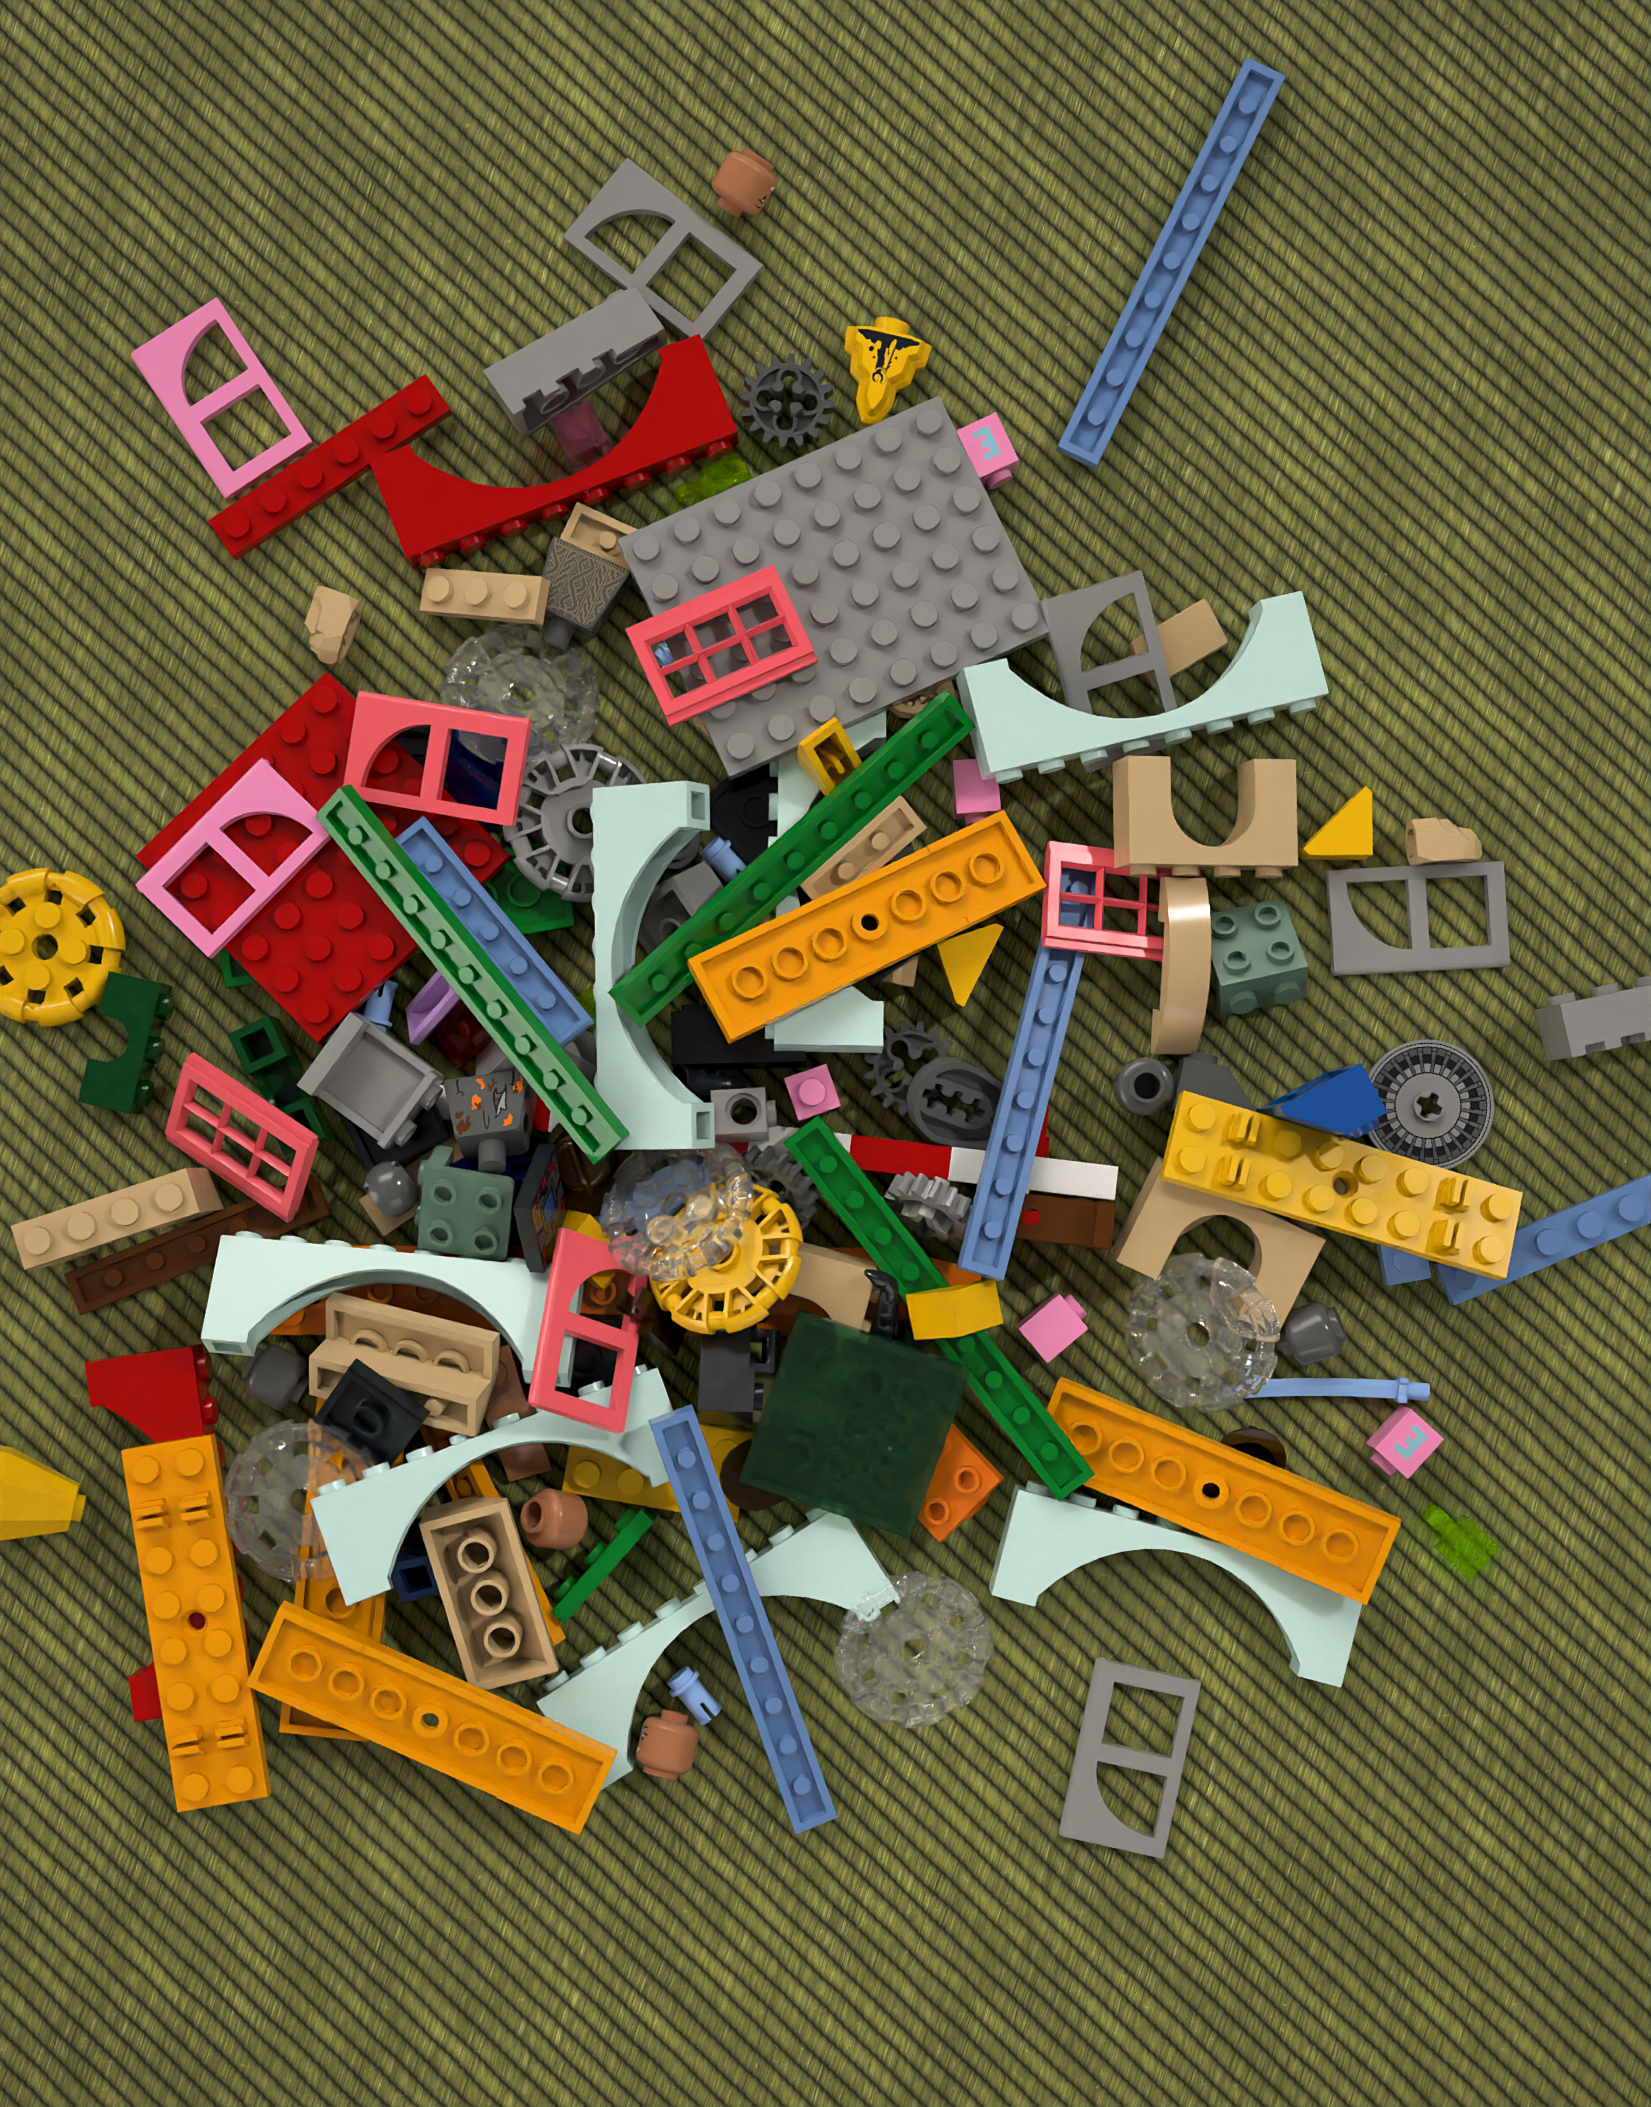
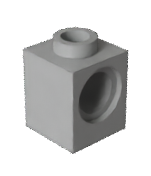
[711,1087,777,1144]

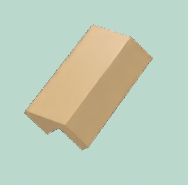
[309,1292,500,1437]

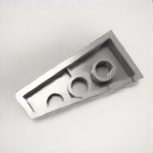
[483,285,667,440]
[1535,975,1651,1061]

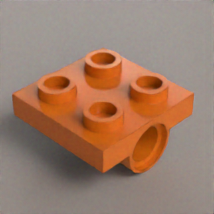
[879,1413,1005,1543]

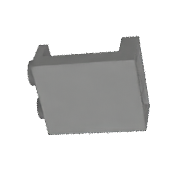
[297,1012,445,1149]

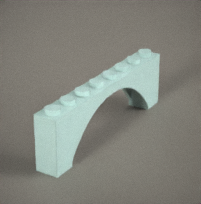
[956,591,1329,784]
[765,710,886,1053]
[590,780,715,1150]
[201,1231,584,1387]
[310,1364,673,1606]
[989,1480,1362,1687]
[536,1499,899,1791]

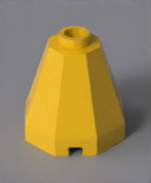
[0,1445,87,1541]

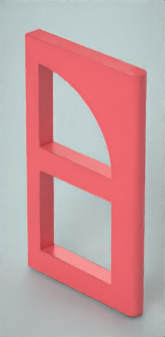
[343,691,532,827]
[527,1228,651,1434]

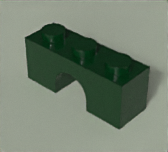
[78,971,175,1115]
[227,1015,336,1157]

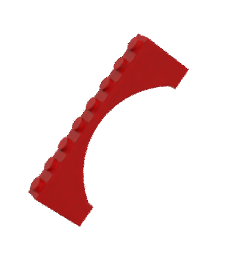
[369,334,739,569]
[85,1343,254,1722]

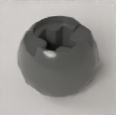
[363,1161,420,1217]

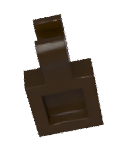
[615,1288,687,1357]

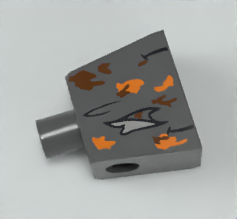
[444,1070,537,1175]

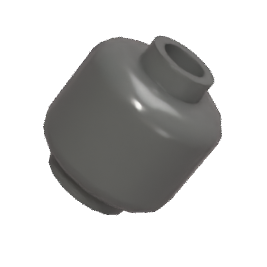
[1113,1057,1174,1116]
[1277,1301,1347,1366]
[241,1344,309,1411]

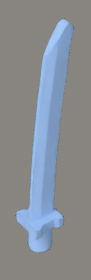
[1234,1376,1430,1403]

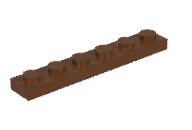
[64,1173,332,1315]

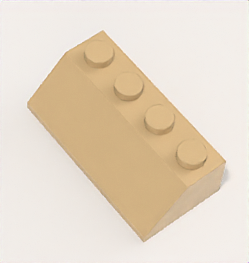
[419,1496,559,1691]

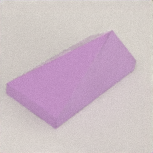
[405,970,464,1045]

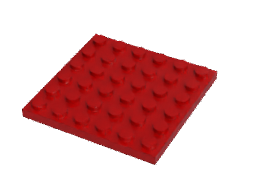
[135,672,512,1045]

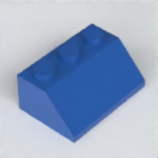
[1256,1063,1388,1139]

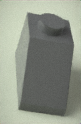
[1167,1051,1256,1112]

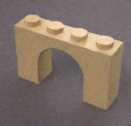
[1112,755,1298,878]
[1111,1156,1326,1335]
[11,1168,225,1270]
[753,1242,881,1442]

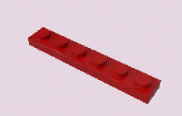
[208,373,453,561]

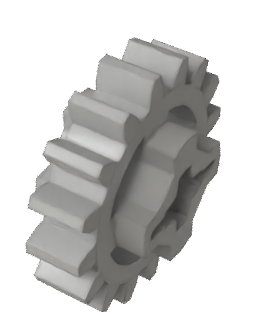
[884,1172,972,1244]

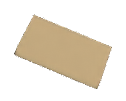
[1130,599,1228,689]

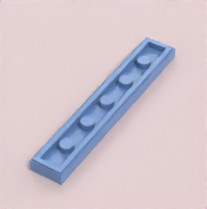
[395,816,595,1049]

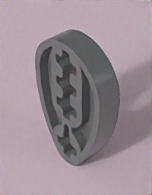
[907,1057,1003,1149]

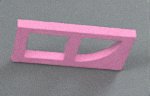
[130,297,315,501]
[135,758,332,959]

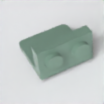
[1210,899,1308,1016]
[414,1145,515,1261]

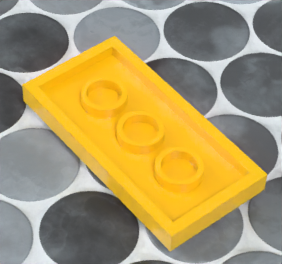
[562,1423,753,1522]

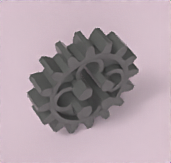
[739,353,835,453]
[864,1020,959,1116]
[725,1145,819,1230]

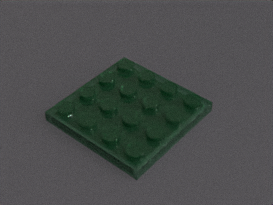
[738,1308,971,1539]

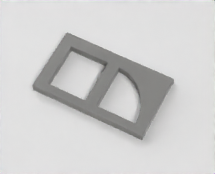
[562,158,764,343]
[1039,570,1186,773]
[1325,861,1511,976]
[1058,1657,1201,1859]

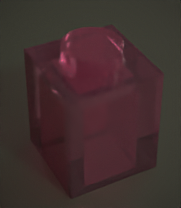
[549,400,611,473]

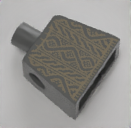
[541,536,633,652]

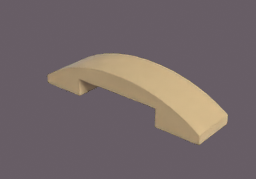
[1150,877,1211,1054]

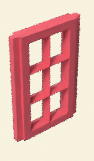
[625,565,818,728]
[1041,841,1201,962]
[165,1052,319,1223]

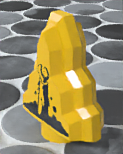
[844,317,932,426]

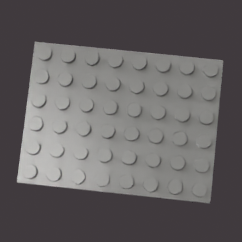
[617,396,1050,781]

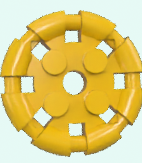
[0,868,126,1027]
[649,1181,804,1335]

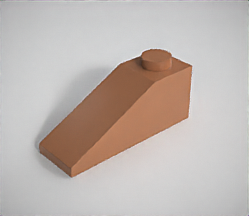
[484,1343,553,1482]

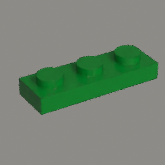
[551,1506,657,1624]

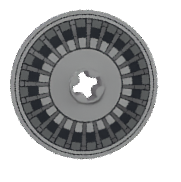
[1366,1039,1494,1170]

